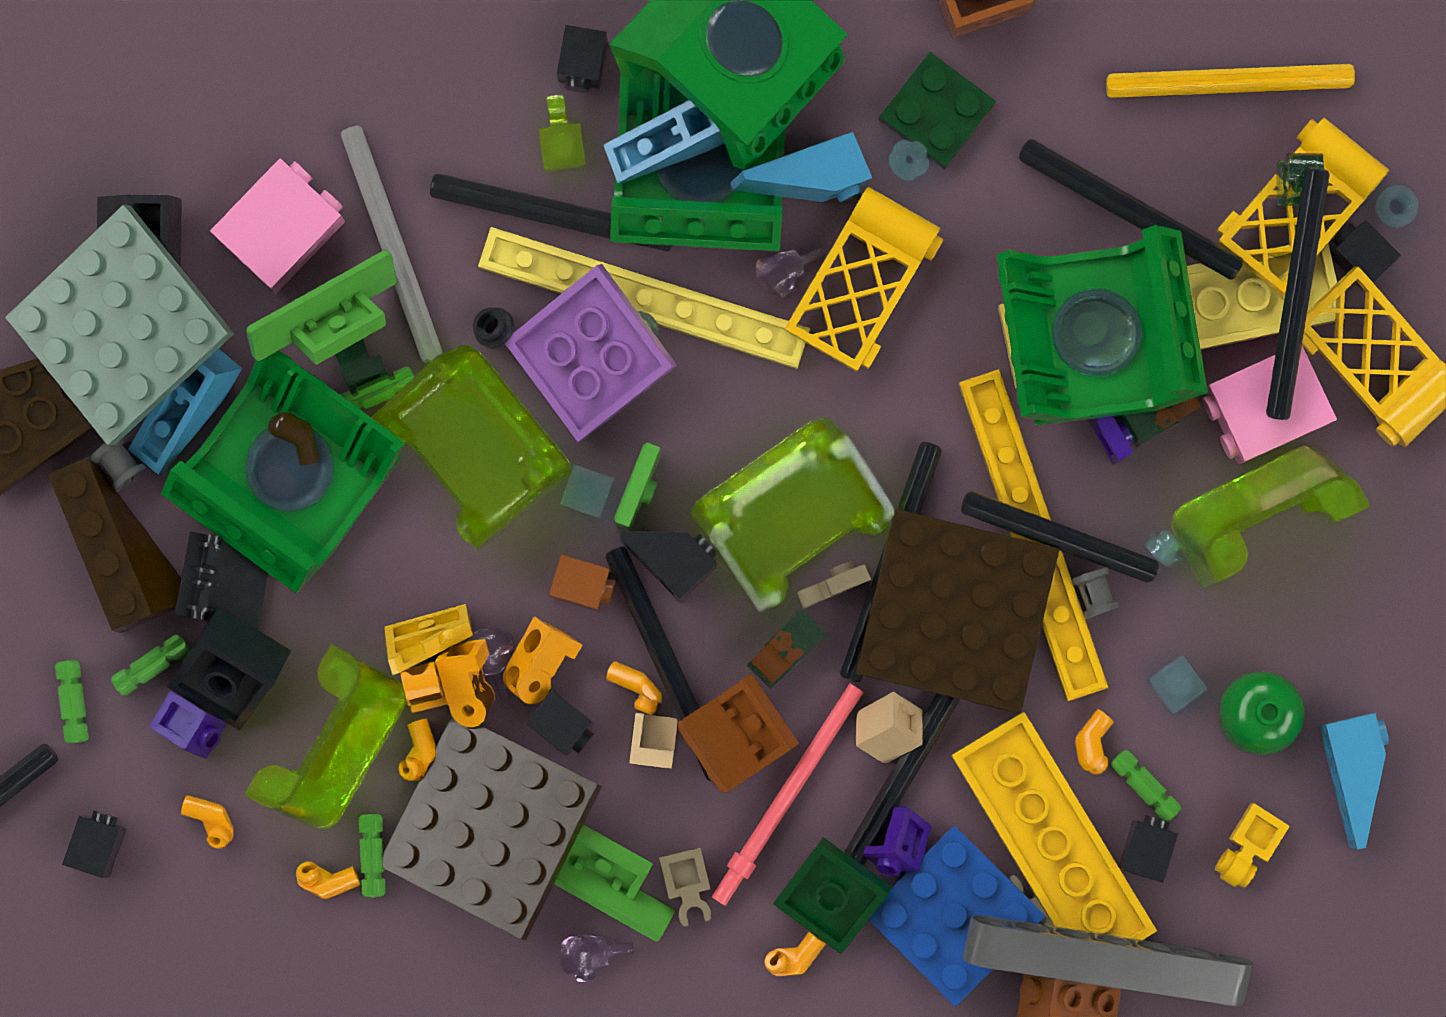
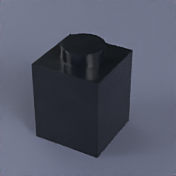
[557,24,608,93]
[1331,220,1401,291]
[526,690,594,756]
[62,810,126,878]
[1118,815,1178,883]

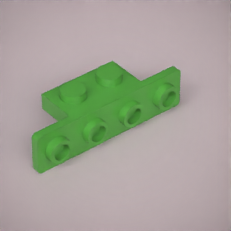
[246,250,397,365]
[554,824,675,942]

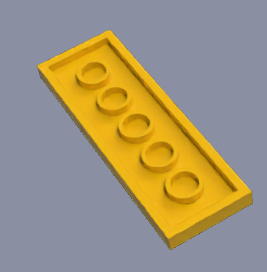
[951,712,1157,940]

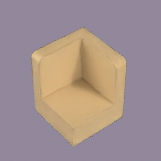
[856,692,922,763]
[629,713,678,769]

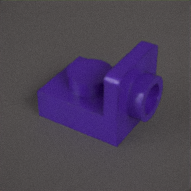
[1088,416,1134,465]
[149,691,227,759]
[863,807,931,876]

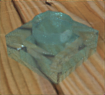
[560,464,614,519]
[1147,655,1208,714]

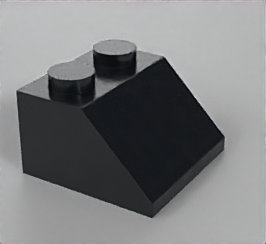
[620,531,717,603]
[167,606,291,731]

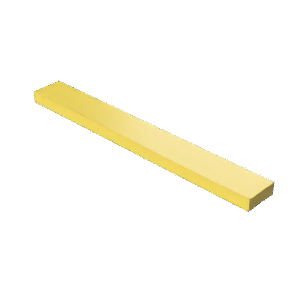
[478,227,810,369]

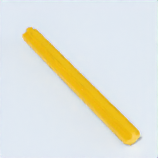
[1106,64,1355,98]

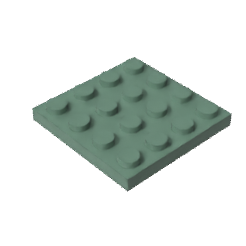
[5,205,234,445]

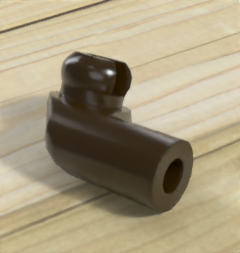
[268,413,320,467]

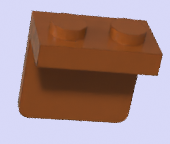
[678,673,799,793]
[1017,974,1121,1017]

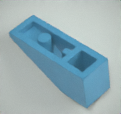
[603,100,724,184]
[730,132,872,203]
[128,349,242,475]
[1319,713,1389,850]

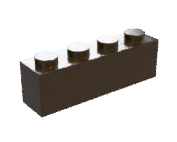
[48,458,181,633]

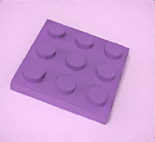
[505,264,677,442]

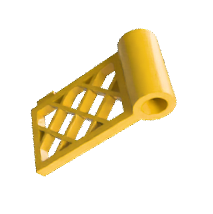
[1217,117,1390,296]
[784,186,944,372]
[1302,266,1446,447]

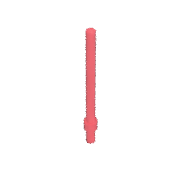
[711,683,864,906]

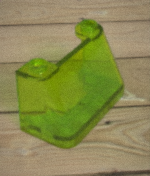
[371,345,572,549]
[690,417,895,612]
[1171,445,1370,589]
[244,644,407,829]

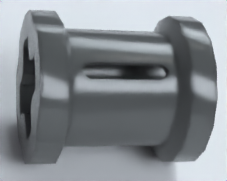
[90,438,146,492]
[1072,567,1121,619]

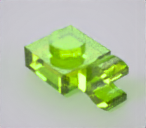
[539,94,586,172]

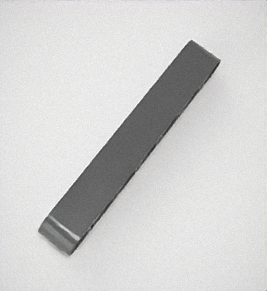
[962,915,1253,1006]

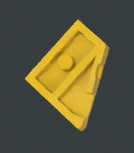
[384,604,473,675]

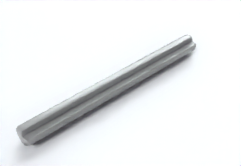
[341,125,443,363]

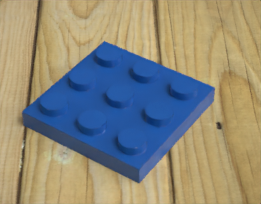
[869,825,1046,1007]

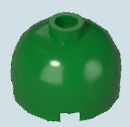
[1219,671,1305,756]

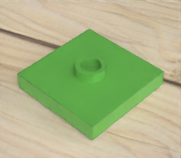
[614,442,661,531]

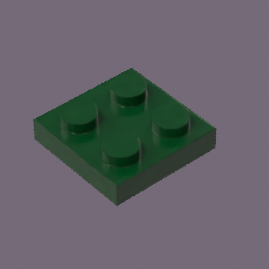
[878,51,996,169]
[773,837,892,954]

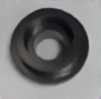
[473,307,514,349]

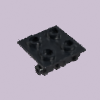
[174,531,268,629]

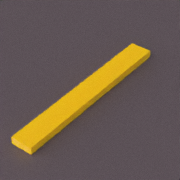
[958,369,1108,702]

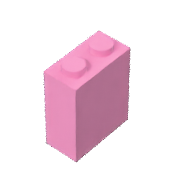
[210,158,345,294]
[1202,346,1337,465]

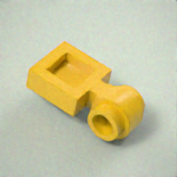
[1215,803,1290,888]

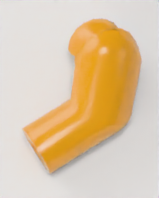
[606,661,662,715]
[1075,709,1114,775]
[398,718,436,781]
[181,795,234,849]
[296,861,361,899]
[764,931,826,976]

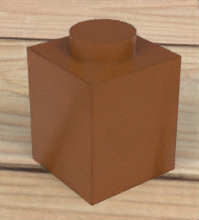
[549,554,616,612]

